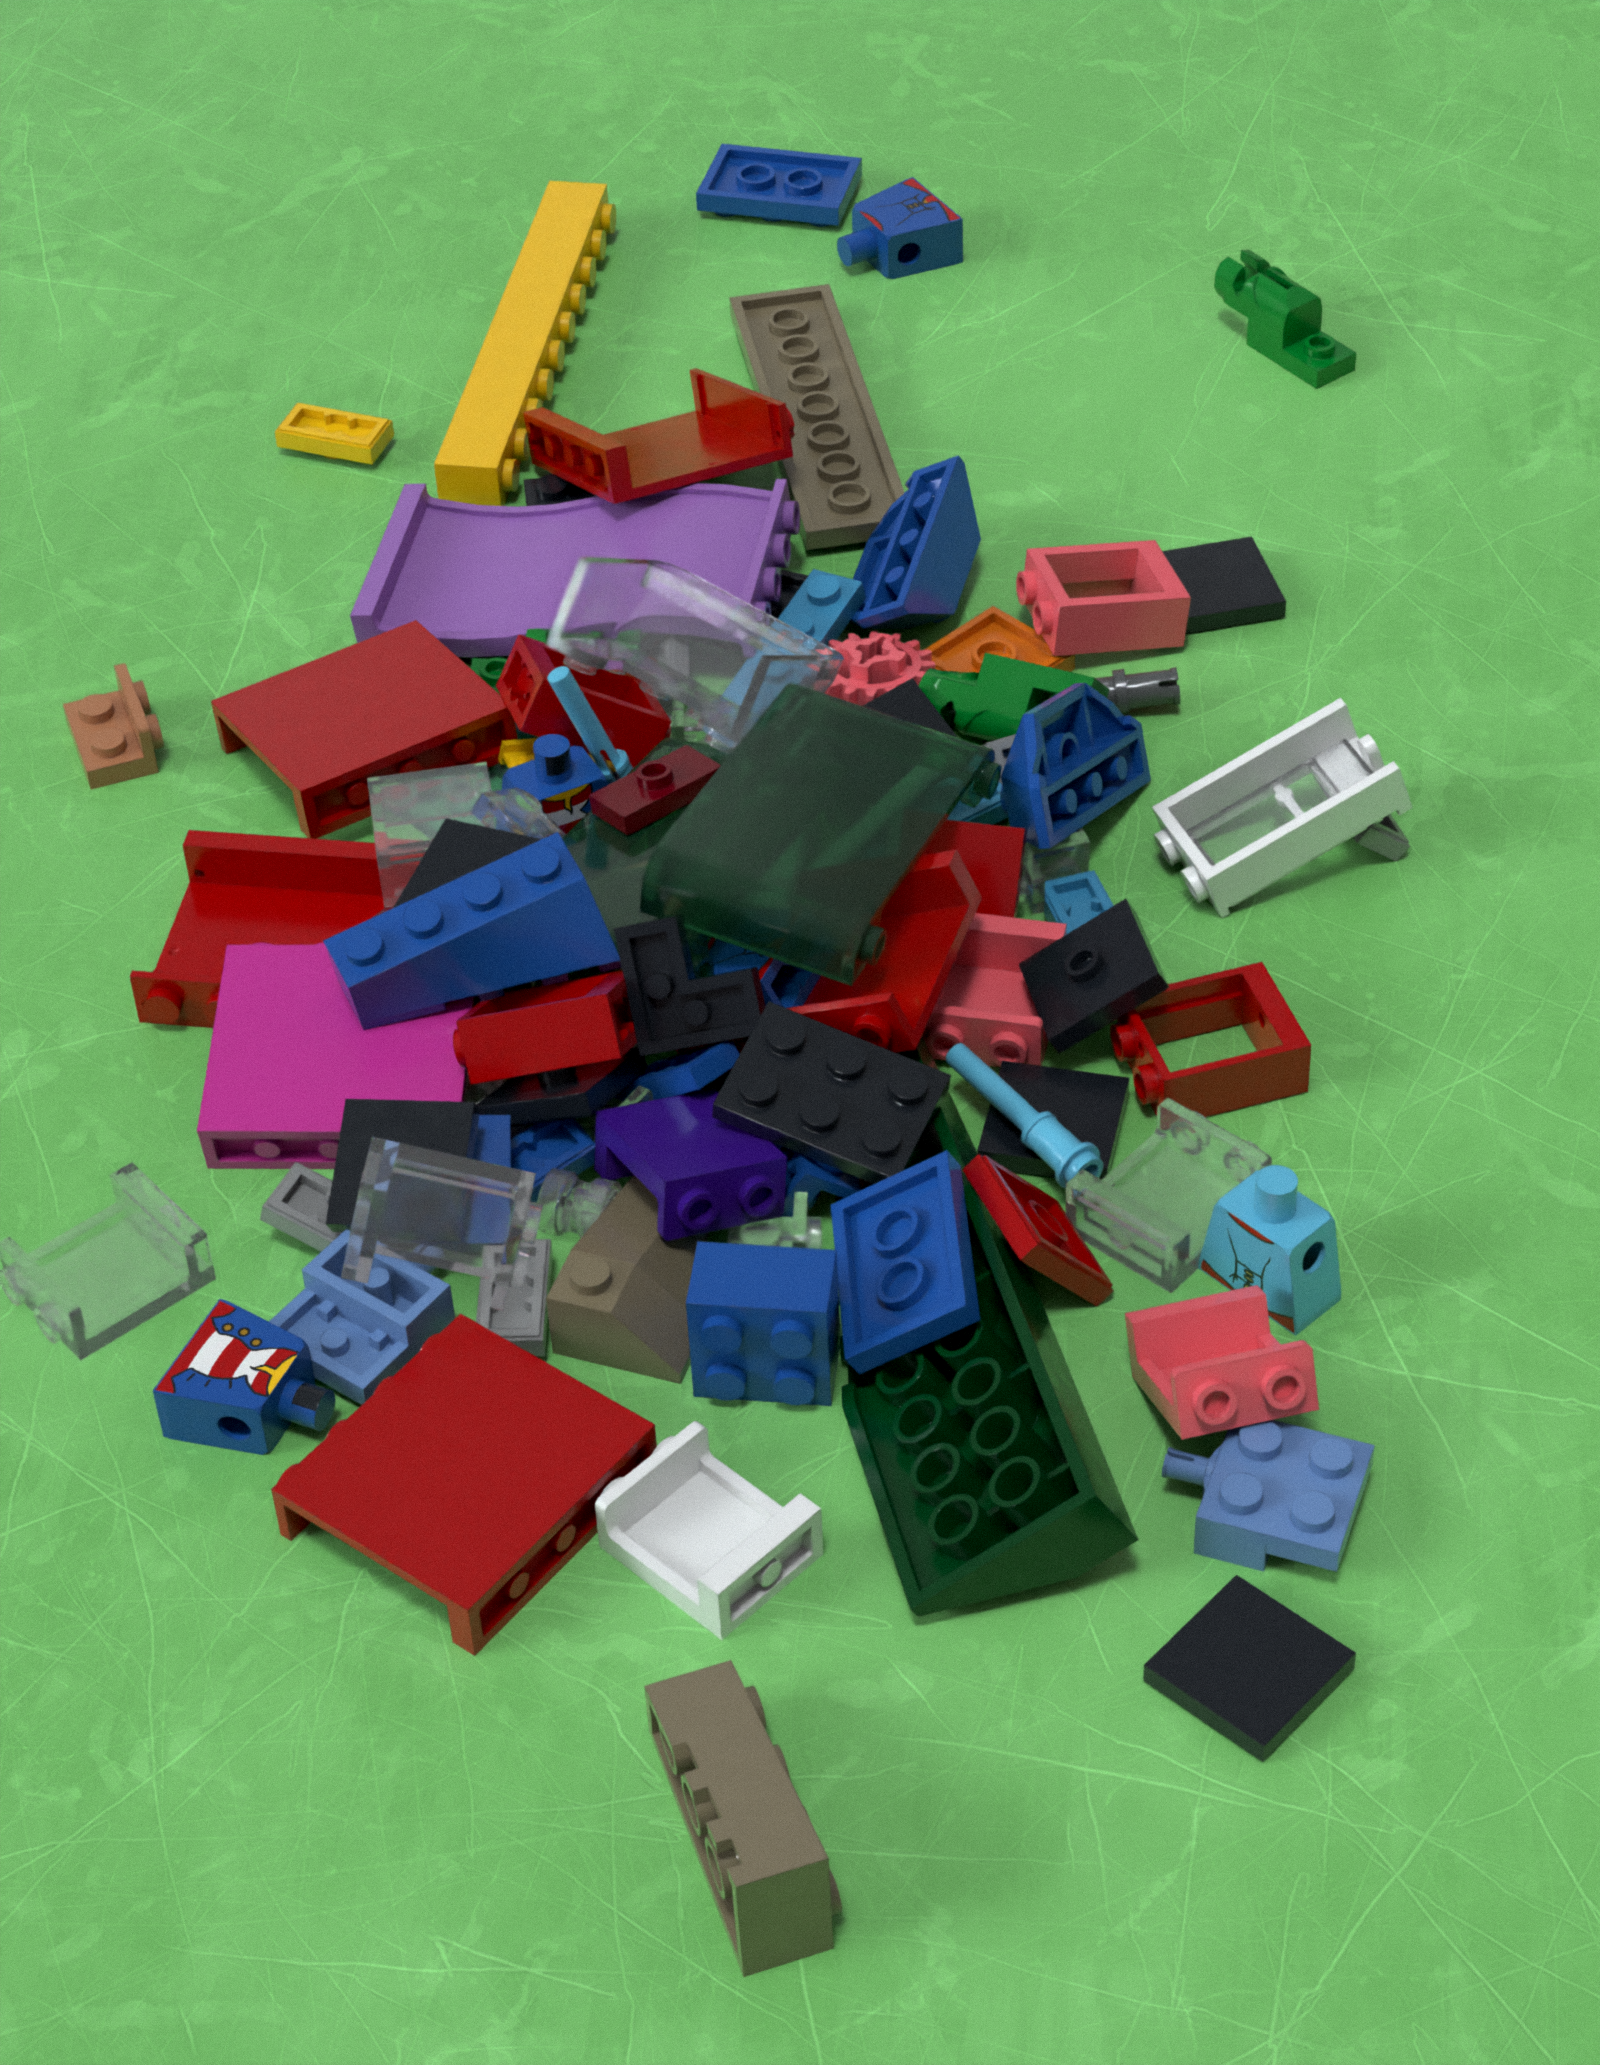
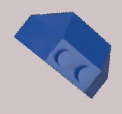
[850,455,981,629]
[1000,683,1151,849]

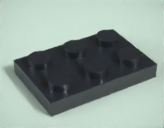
[712,1001,951,1184]

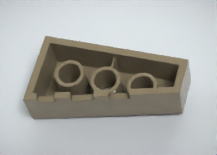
[644,1660,842,1977]

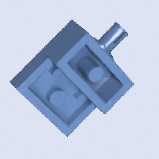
[269,1229,455,1405]
[1162,1420,1375,1572]

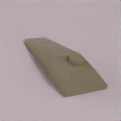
[546,1175,709,1384]

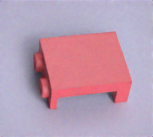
[922,913,1067,1067]
[1125,1285,1319,1440]

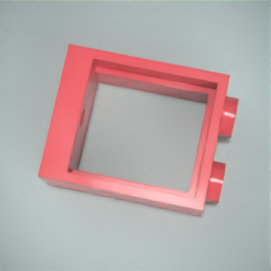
[1016,540,1191,656]

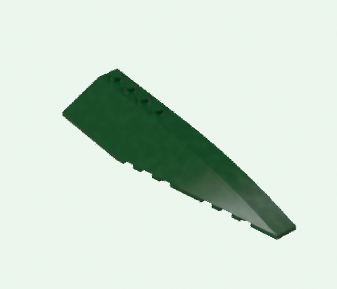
[836,1036,1138,1617]

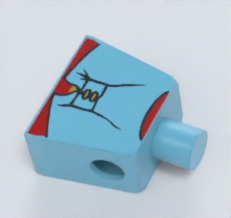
[1198,1165,1341,1336]

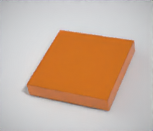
[924,606,1075,673]

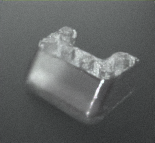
[545,557,844,754]

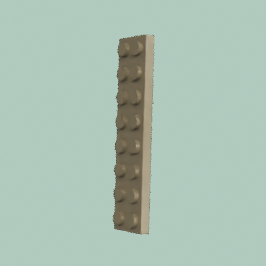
[729,284,905,550]

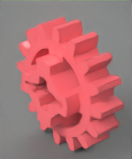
[810,631,935,715]

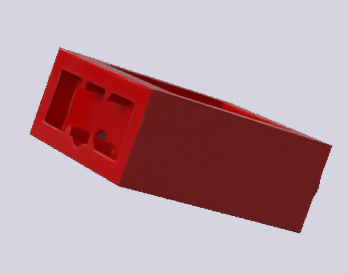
[496,634,671,770]
[1110,962,1312,1127]
[453,970,637,1085]

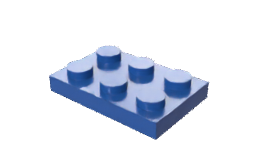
[696,144,862,227]
[831,1150,980,1374]

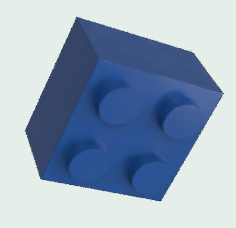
[686,1241,840,1406]

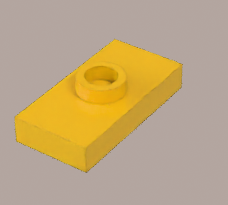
[275,403,394,465]

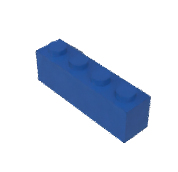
[323,832,622,1030]

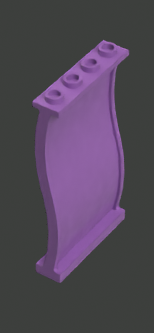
[350,479,800,660]

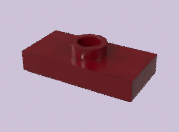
[589,745,725,836]

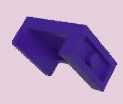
[594,1088,787,1241]

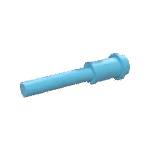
[547,666,635,785]
[946,1043,1103,1191]

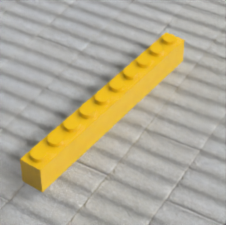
[434,181,616,506]

